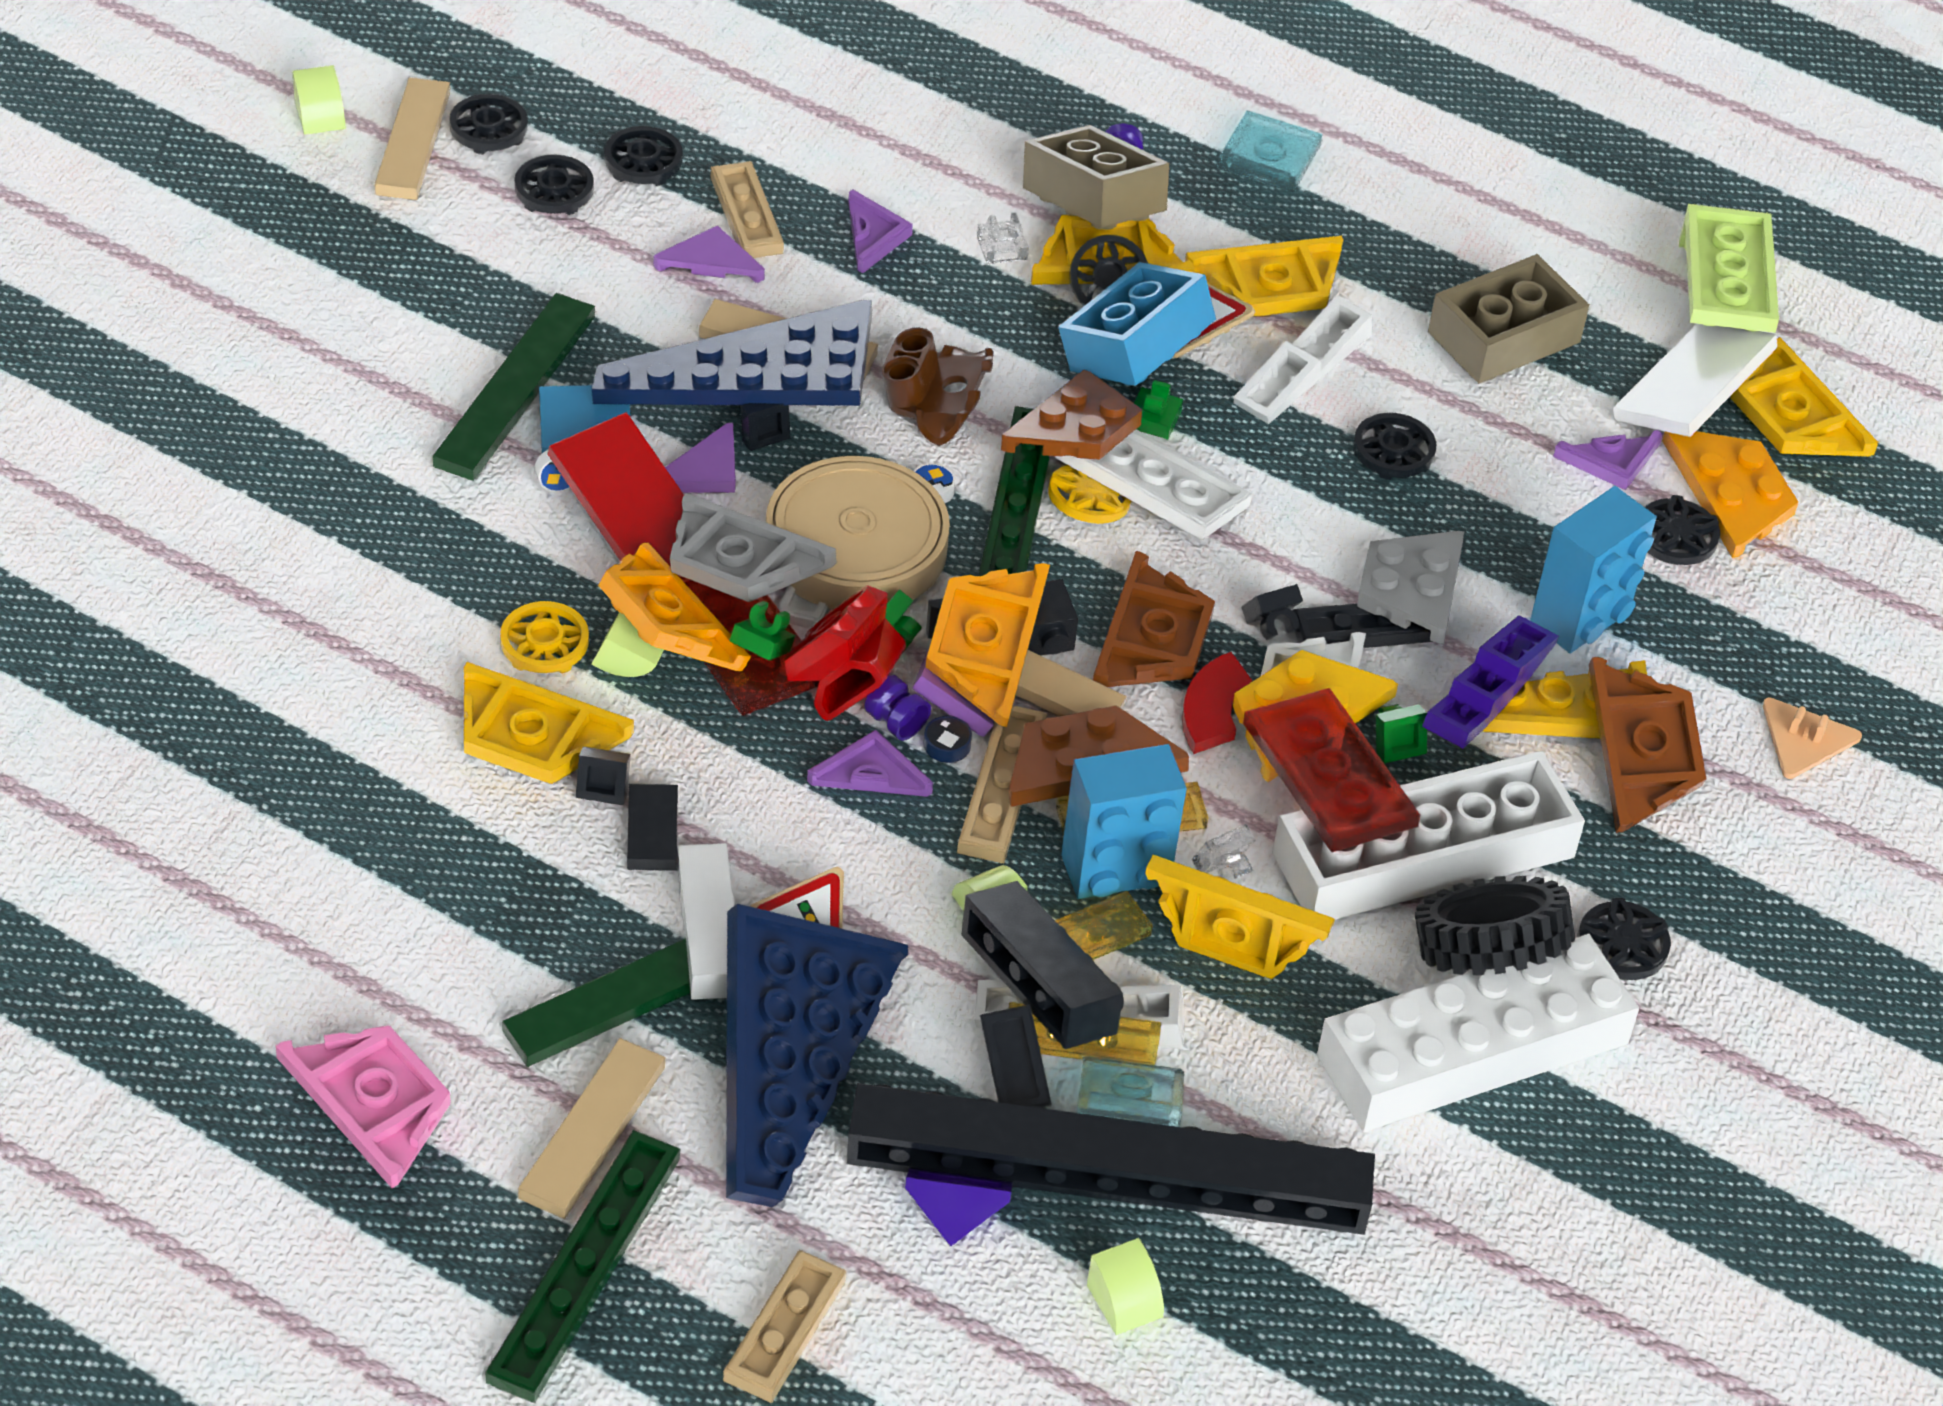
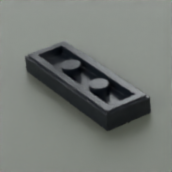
[1293,603,1433,648]

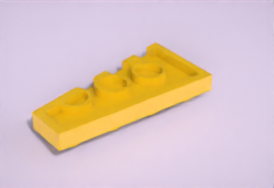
[1482,660,1647,739]

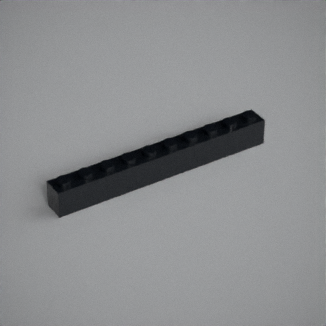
[846,1083,1375,1235]

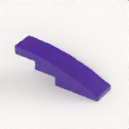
[1422,615,1559,749]

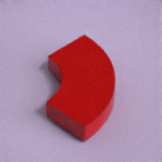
[1182,652,1253,754]

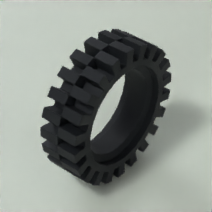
[1415,876,1575,975]

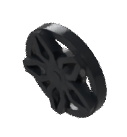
[449,94,528,154]
[604,126,683,186]
[515,154,594,215]
[1069,235,1148,306]
[1353,413,1437,480]
[1645,495,1720,565]
[1577,898,1671,980]

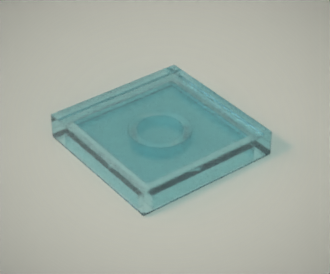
[1217,110,1323,193]
[1077,1056,1184,1127]

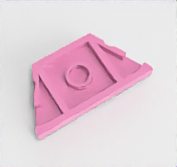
[275,1025,450,1188]

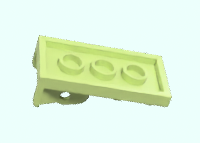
[1679,204,1779,333]

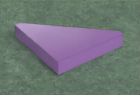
[848,189,913,274]
[654,225,765,283]
[665,423,736,493]
[1553,430,1663,490]
[912,650,994,737]
[807,730,933,797]

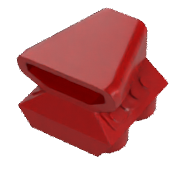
[784,585,906,721]

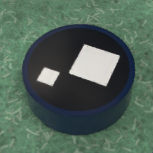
[924,716,972,763]

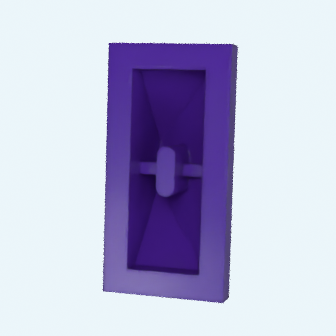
[905,1168,1013,1247]

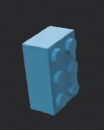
[1058,262,1216,386]
[1530,486,1657,654]
[1061,744,1187,899]

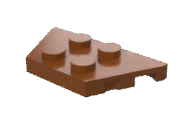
[1001,370,1142,460]
[1093,551,1215,687]
[1588,657,1707,833]
[1009,705,1189,807]

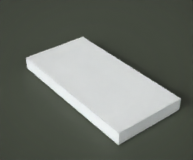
[1613,323,1777,437]
[1055,430,1252,540]

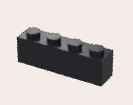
[961,881,1124,1050]

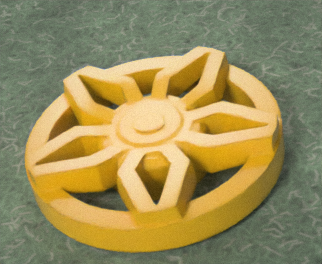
[1048,465,1132,524]
[500,601,589,674]

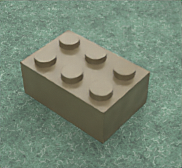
[1023,125,1169,230]
[1428,254,1590,384]

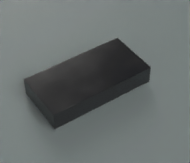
[627,784,678,871]
[980,1004,1052,1108]

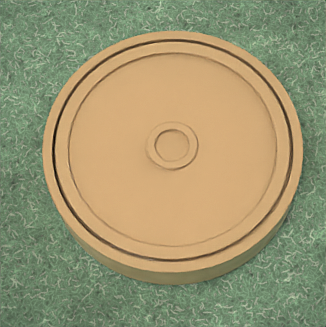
[766,456,950,609]

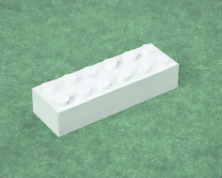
[1272,751,1585,919]
[1317,934,1639,1132]

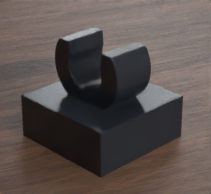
[741,403,790,451]
[1241,584,1303,640]
[576,746,631,805]

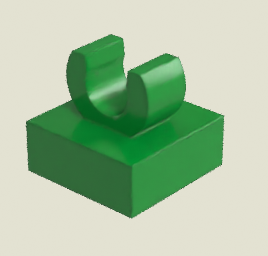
[1134,380,1183,439]
[885,589,922,654]
[729,601,796,660]
[1376,704,1427,763]

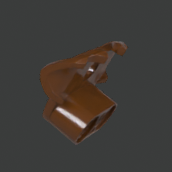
[882,327,994,446]

